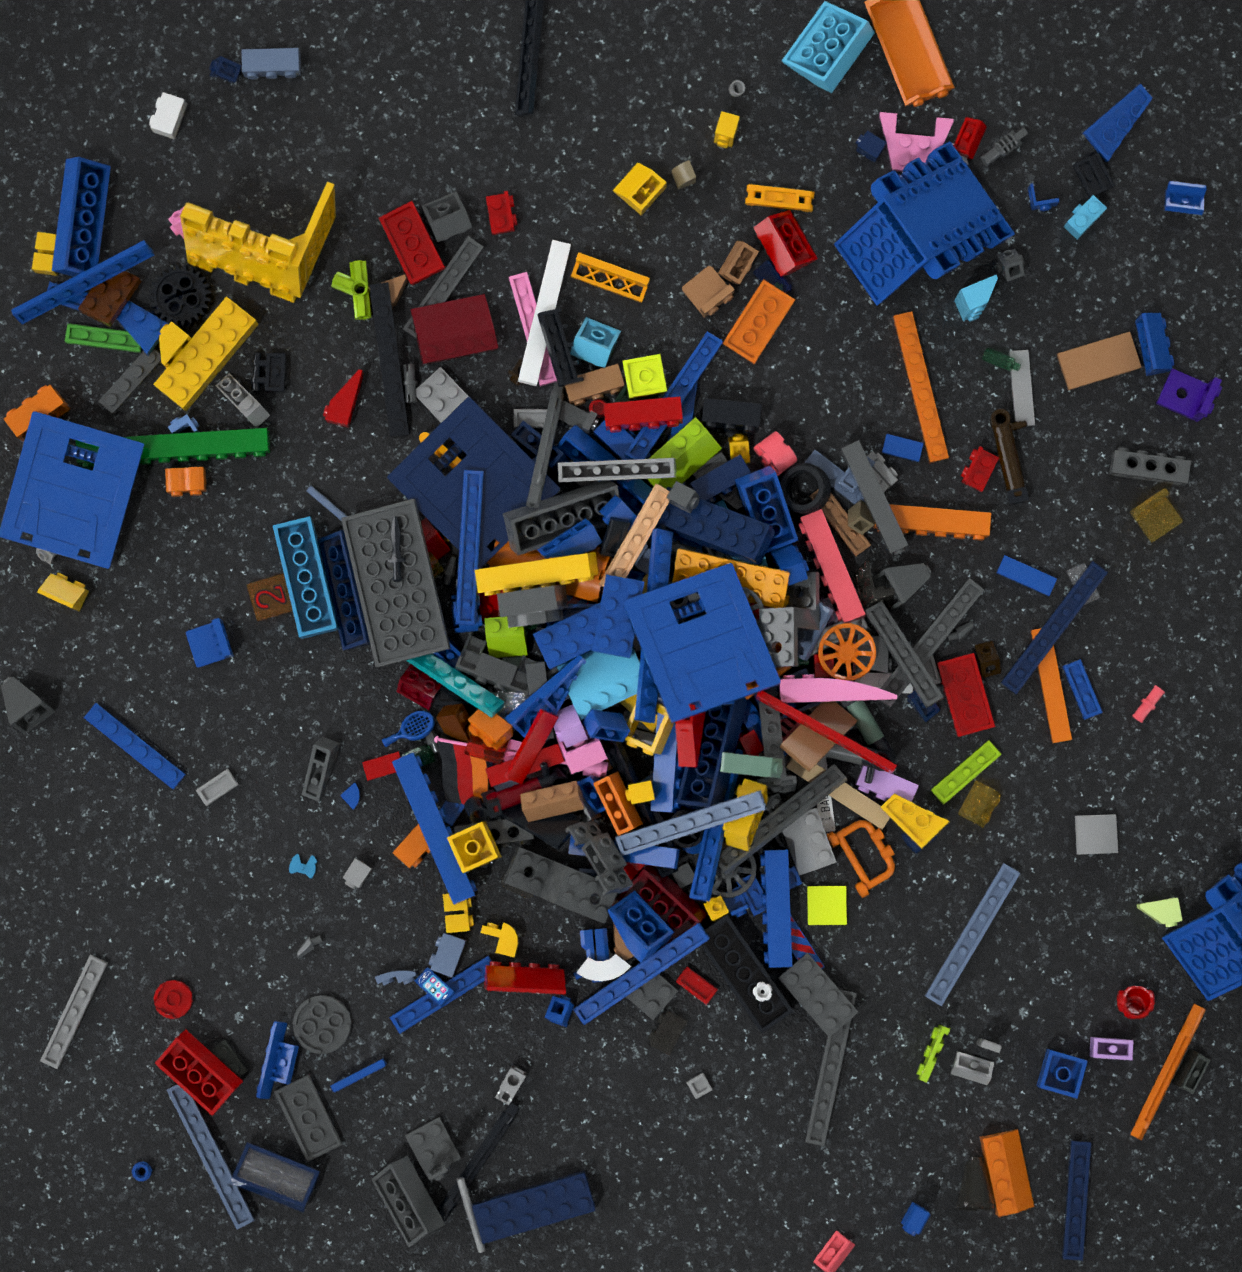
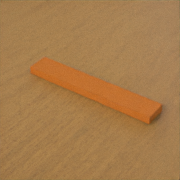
[1031,628,1072,743]

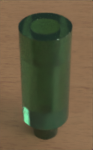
[982,348,1021,371]

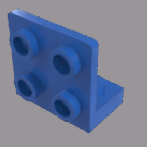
[186,618,234,668]

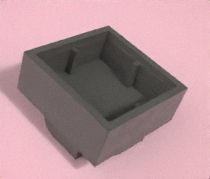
[497,585,569,628]

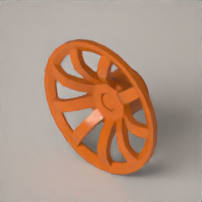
[818,623,876,681]

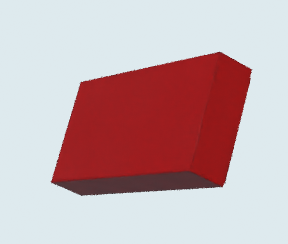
[362,751,401,781]
[675,966,718,1005]

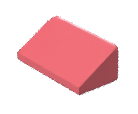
[813,1230,855,1272]

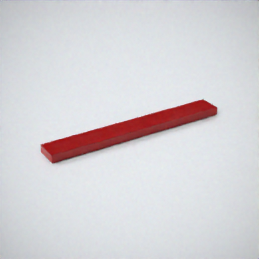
[756,691,897,774]

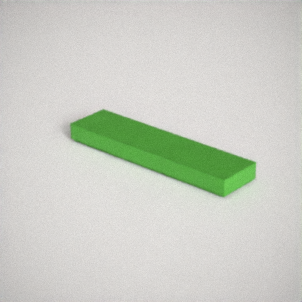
[65,323,142,353]

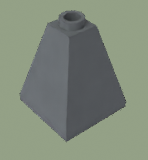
[872,563,931,611]
[1,677,55,735]

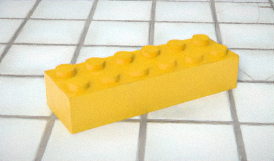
[153,296,259,412]
[475,552,599,596]

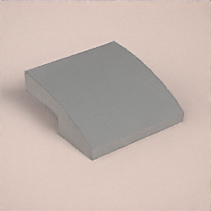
[1075,814,1118,855]

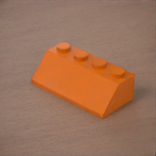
[980,1129,1034,1217]

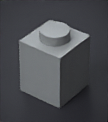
[343,858,373,889]

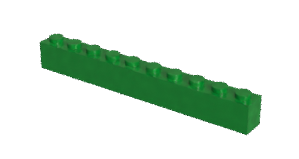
[76,428,270,468]

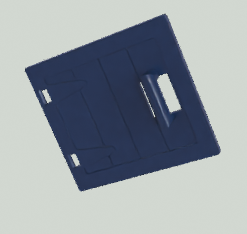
[387,397,560,569]

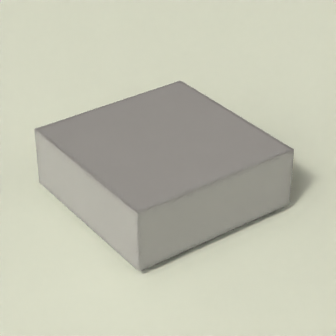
[686,1073,713,1099]

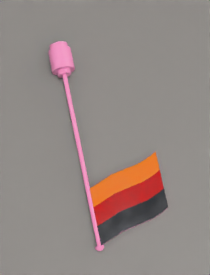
[434,736,608,804]

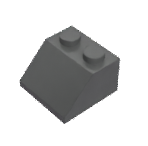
[422,192,472,242]

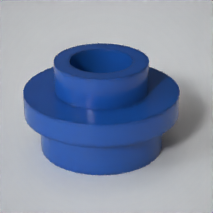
[132,1161,152,1181]

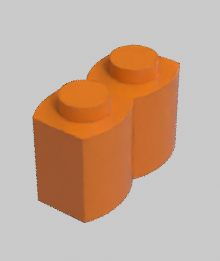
[165,467,206,497]

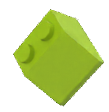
[484,617,528,658]

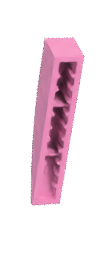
[779,675,897,703]

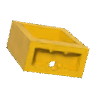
[625,702,675,756]

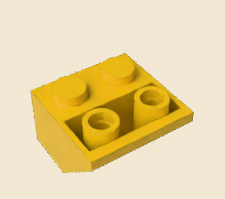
[613,163,667,216]

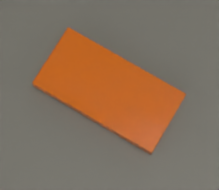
[723,279,795,364]

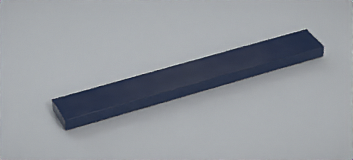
[1001,561,1108,695]

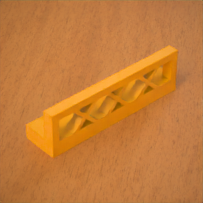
[571,252,650,303]

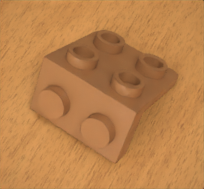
[682,266,735,318]

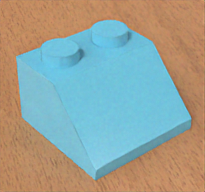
[570,317,621,368]

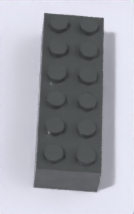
[503,480,620,555]

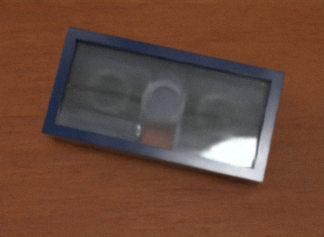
[231,1143,320,1213]

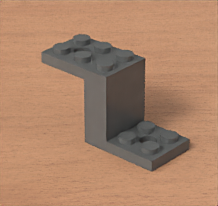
[759,572,820,667]
[503,846,617,924]

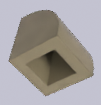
[671,160,696,190]
[848,500,875,535]

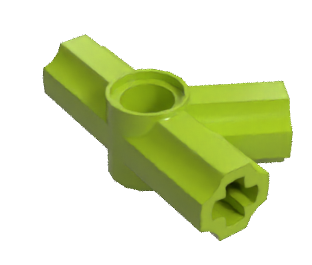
[331,260,372,320]

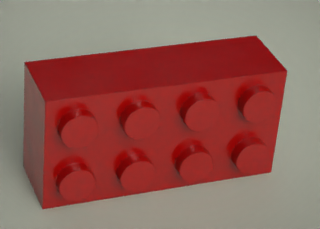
[155,1029,243,1116]

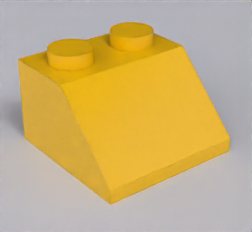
[159,322,191,368]
[37,573,89,611]
[447,821,502,873]

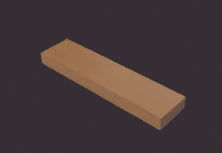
[809,489,871,557]

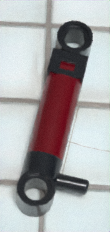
[464,762,570,823]

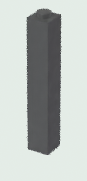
[840,440,908,555]

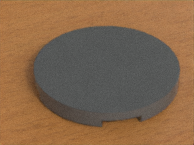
[293,995,351,1054]

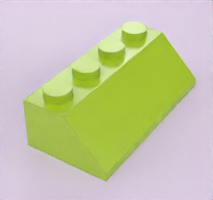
[647,417,722,489]

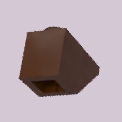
[436,703,477,744]

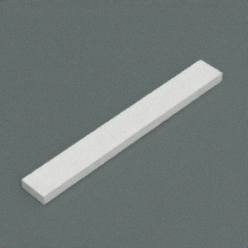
[518,240,571,386]

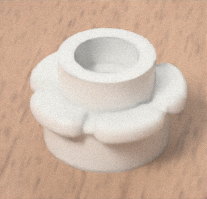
[753,982,772,1001]

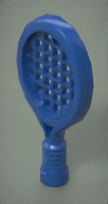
[382,711,435,747]

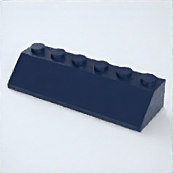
[317,530,370,651]

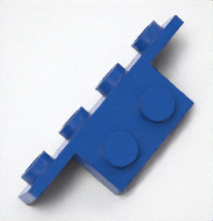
[256,1021,299,1099]

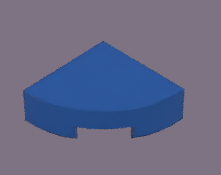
[340,783,360,810]

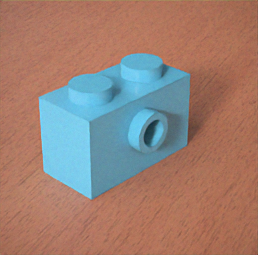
[1064,195,1107,240]

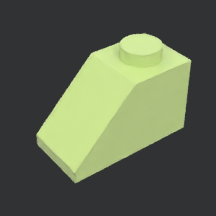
[1137,898,1182,927]

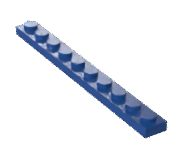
[634,528,673,723]

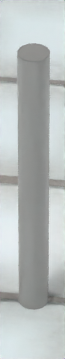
[456,1177,486,1253]

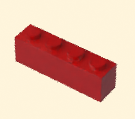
[604,396,683,433]

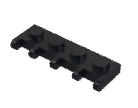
[537,308,584,387]

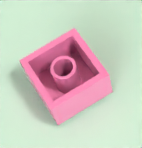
[556,724,607,774]

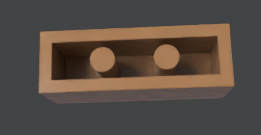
[565,364,625,406]
[520,781,584,822]

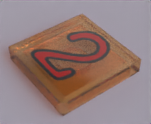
[246,574,293,621]

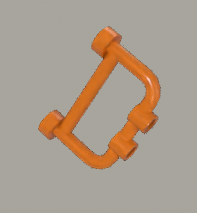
[826,820,895,898]

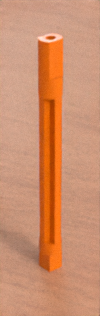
[1130,1004,1206,1140]

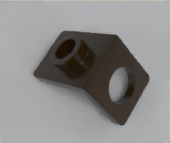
[508,359,526,387]
[975,641,1001,678]

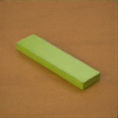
[931,740,1002,805]

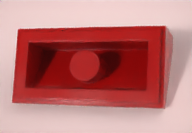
[953,117,986,160]

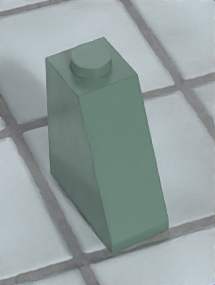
[720,752,783,779]

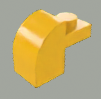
[481,922,518,957]

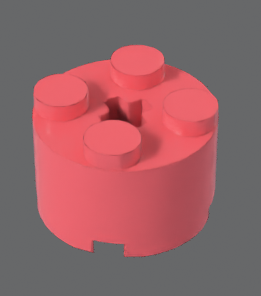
[753,431,797,477]

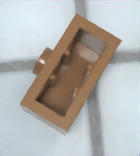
[718,241,759,284]

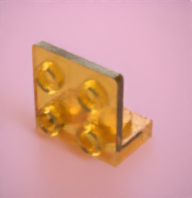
[1130,488,1183,543]

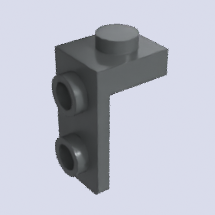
[559,401,599,435]

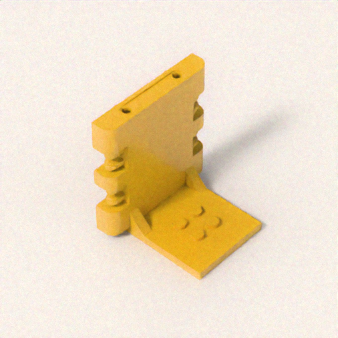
[180,182,336,303]

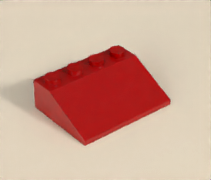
[484,961,566,994]

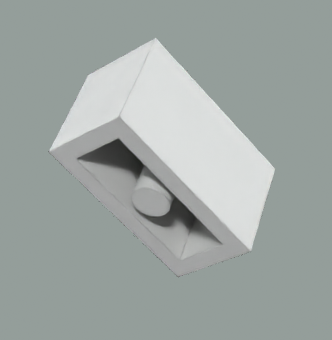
[149,92,187,139]

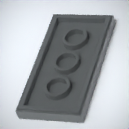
[274,1074,343,1162]

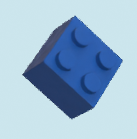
[1036,1049,1087,1098]

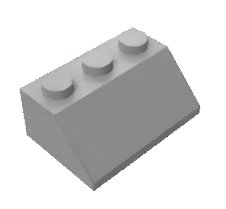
[782,808,836,876]

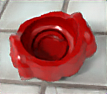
[1117,986,1155,1019]

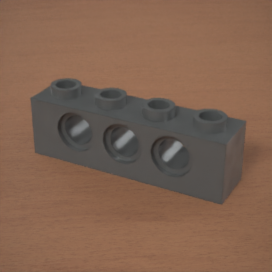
[1109,448,1191,486]
[454,819,534,848]

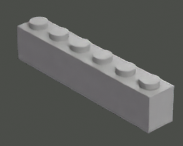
[558,458,676,482]

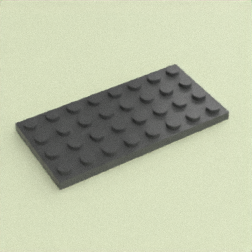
[341,499,451,668]

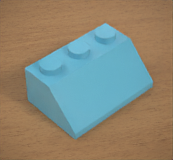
[954,275,998,322]

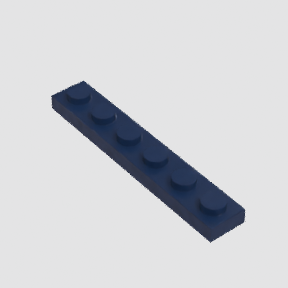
[1062,1140,1091,1261]

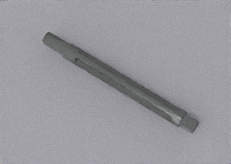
[526,382,565,508]

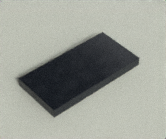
[500,803,582,850]

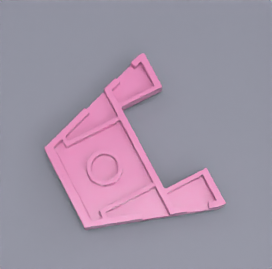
[879,112,953,172]

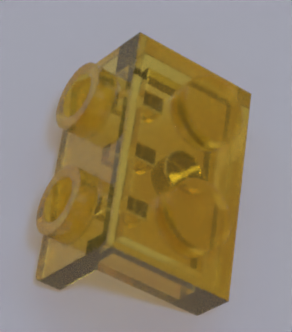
[958,780,1001,828]

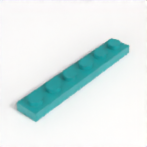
[406,654,504,718]

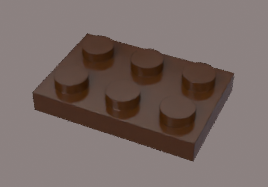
[78,271,142,327]

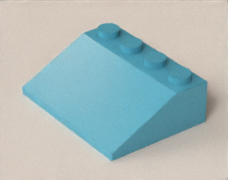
[782,1,875,93]
[557,646,640,720]

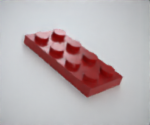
[379,201,446,286]
[936,653,995,737]

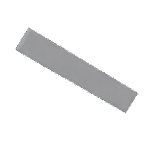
[40,955,108,1069]

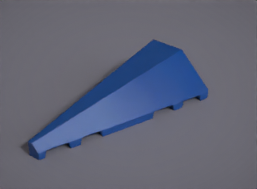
[505,655,586,738]

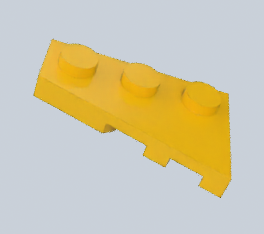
[880,794,949,849]

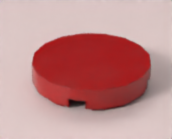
[154,980,193,1019]

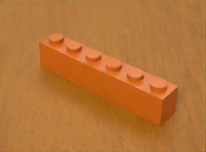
[873,504,991,540]

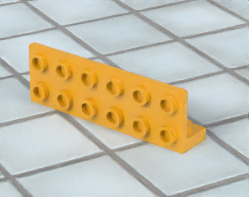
[672,548,790,608]

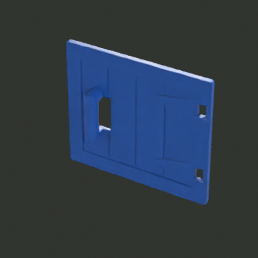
[0,411,145,569]
[624,563,781,723]

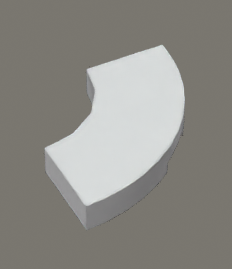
[576,954,631,981]

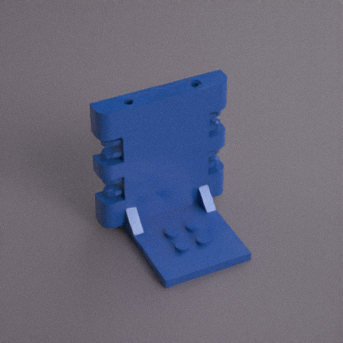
[834,142,1015,306]
[1162,861,1242,1001]

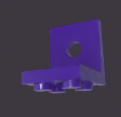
[1156,368,1222,422]

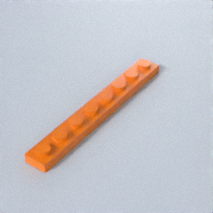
[893,311,949,463]

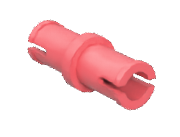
[1132,685,1165,723]

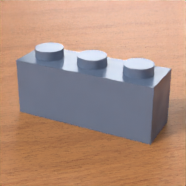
[242,48,301,79]

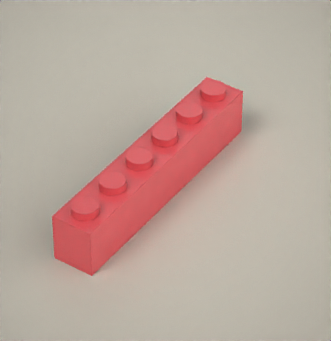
[798,509,866,623]

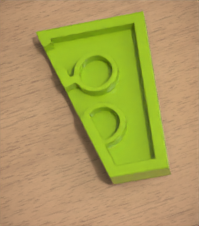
[916,1024,950,1083]

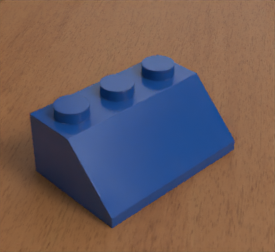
[1135,313,1174,376]

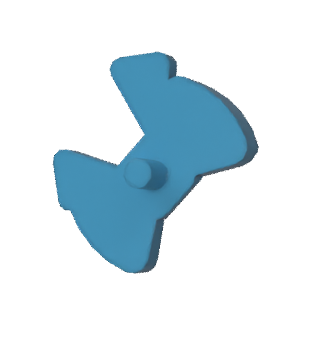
[289,854,317,878]

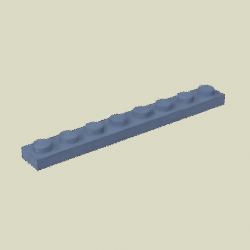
[615,790,767,856]
[924,863,1020,1006]
[167,1084,255,1229]

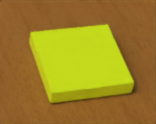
[623,354,667,399]
[807,886,847,925]

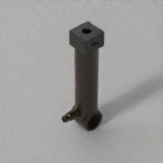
[990,409,1029,506]

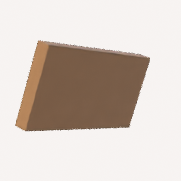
[1057,332,1142,391]
[780,702,858,772]

